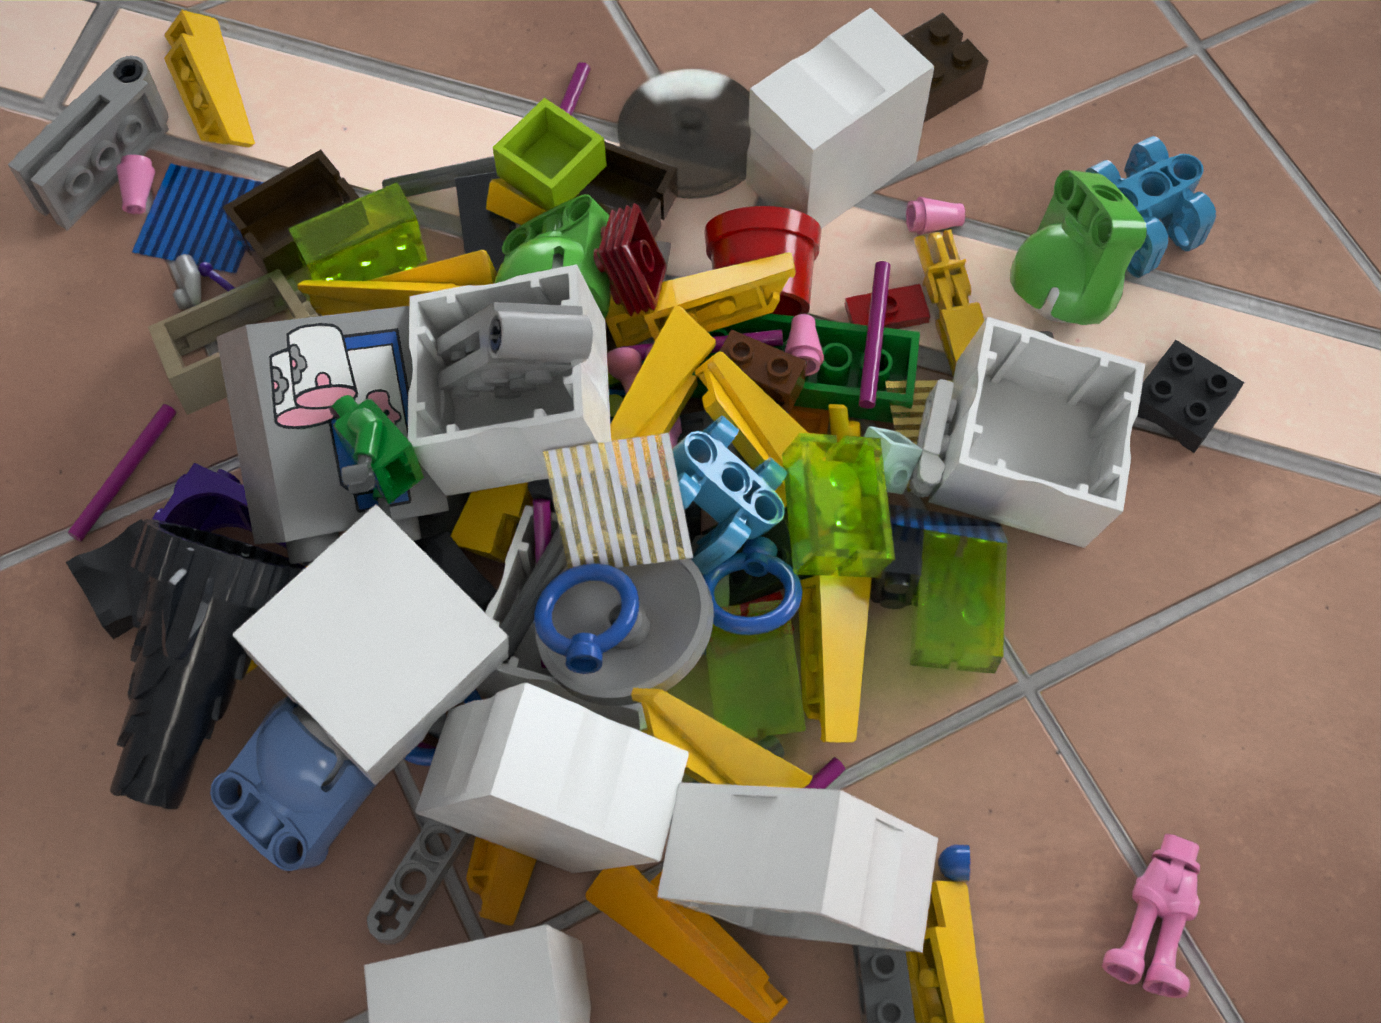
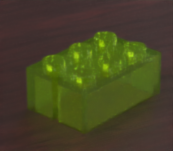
[288,182,428,281]
[782,433,895,578]
[910,529,1007,674]
[704,600,806,739]

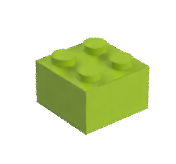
[492,97,606,211]

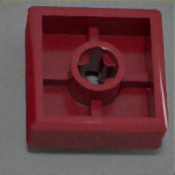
[593,203,667,317]

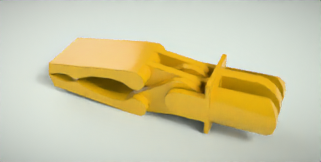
[914,229,985,377]

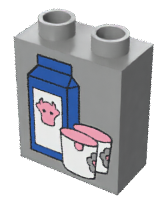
[216,306,449,564]

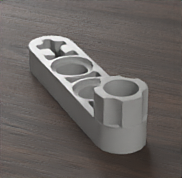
[367,818,471,945]

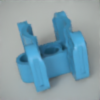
[1085,136,1216,278]
[641,416,787,575]

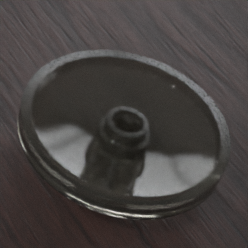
[617,69,751,199]

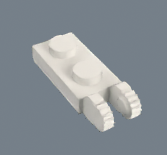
[909,379,957,498]

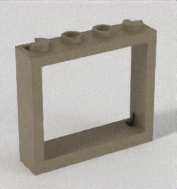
[148,269,318,415]

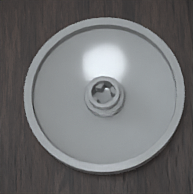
[536,538,714,706]

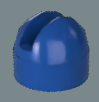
[938,844,970,881]

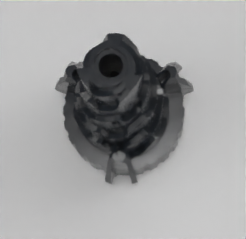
[110,519,306,809]

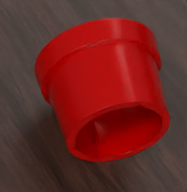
[704,206,822,316]

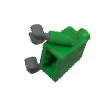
[330,395,425,518]

